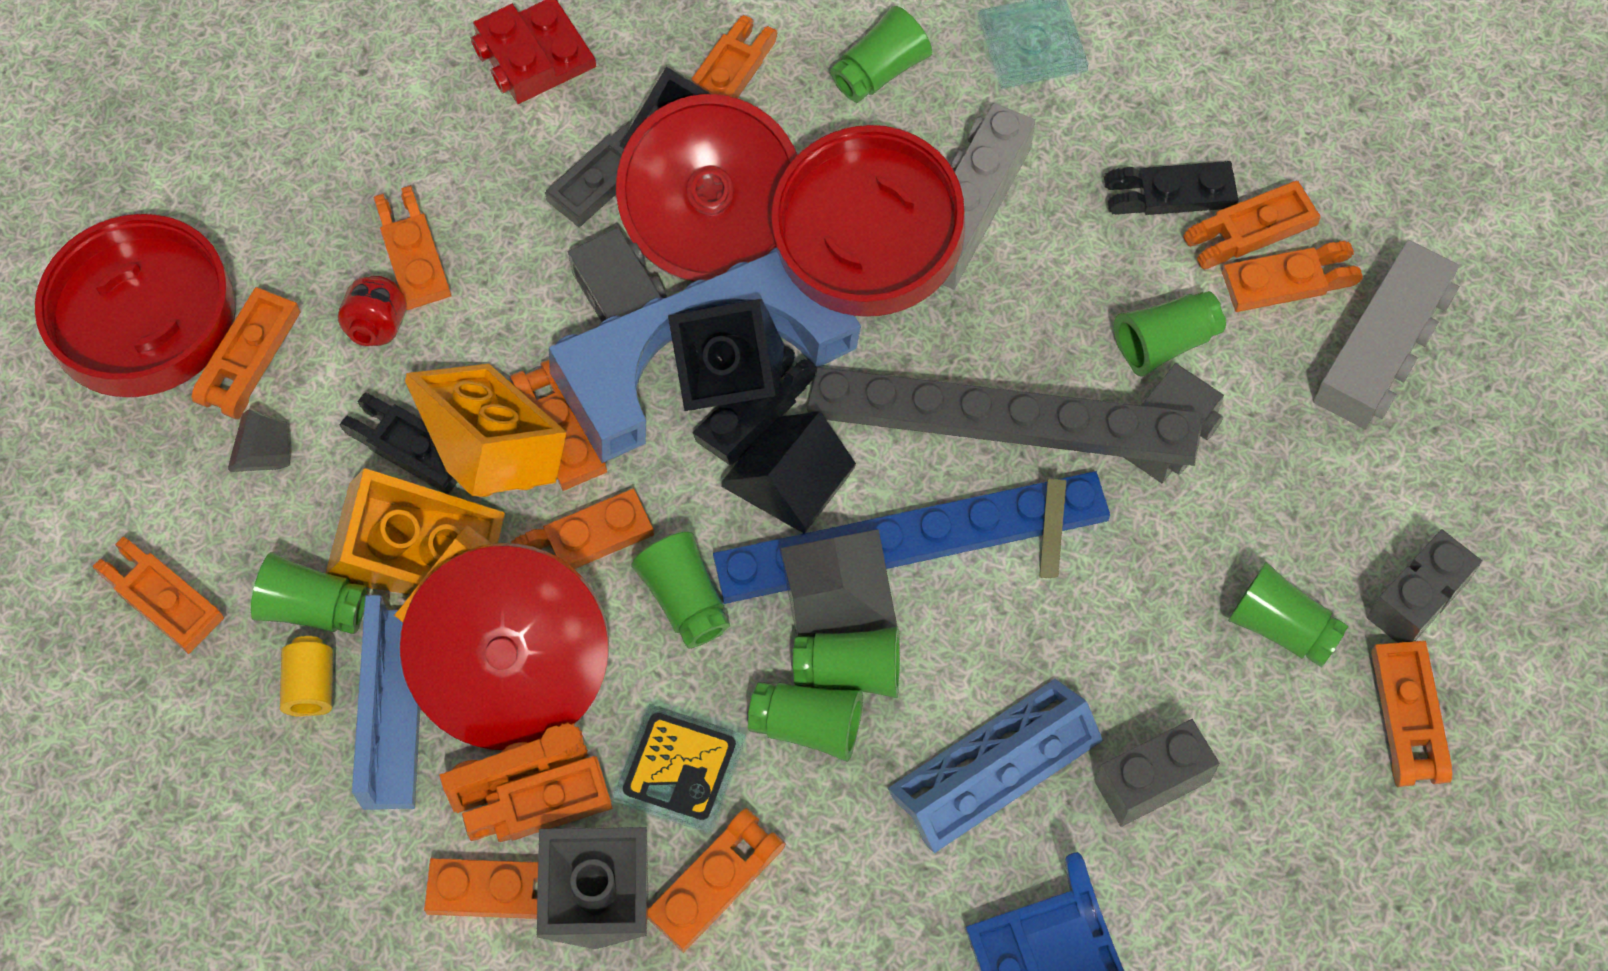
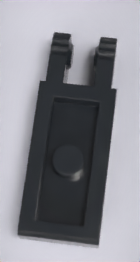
[1103,161,1239,215]
[692,346,817,465]
[339,393,458,495]

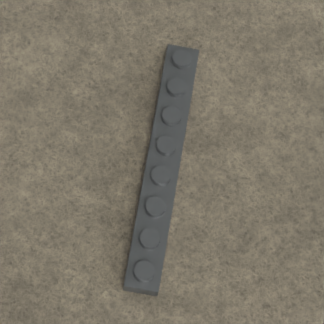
[807,367,1203,466]

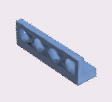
[352,595,421,810]
[888,679,1103,853]

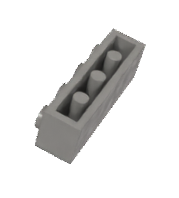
[942,102,1036,290]

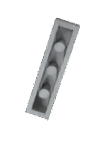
[1313,239,1460,430]

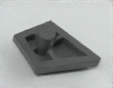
[228,409,290,472]

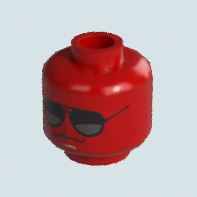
[337,276,407,346]

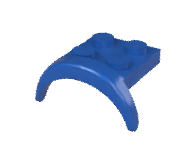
[966,852,1124,971]

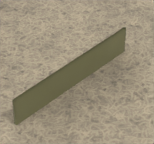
[1040,479,1066,579]

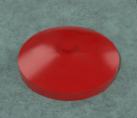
[616,94,797,282]
[400,543,609,750]

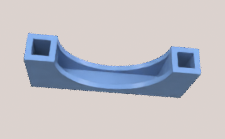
[549,247,861,463]

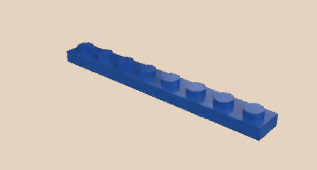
[713,471,1110,604]

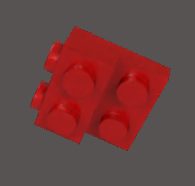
[470,0,597,105]

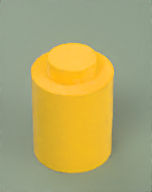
[280,636,333,717]

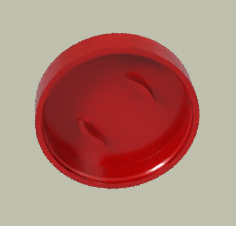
[771,125,965,317]
[35,214,235,397]

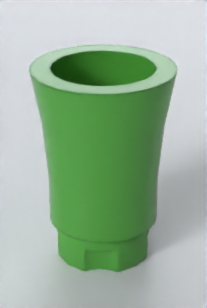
[830,6,932,103]
[1114,291,1226,377]
[631,532,730,649]
[251,552,368,634]
[1228,562,1348,667]
[793,626,900,698]
[748,682,863,762]

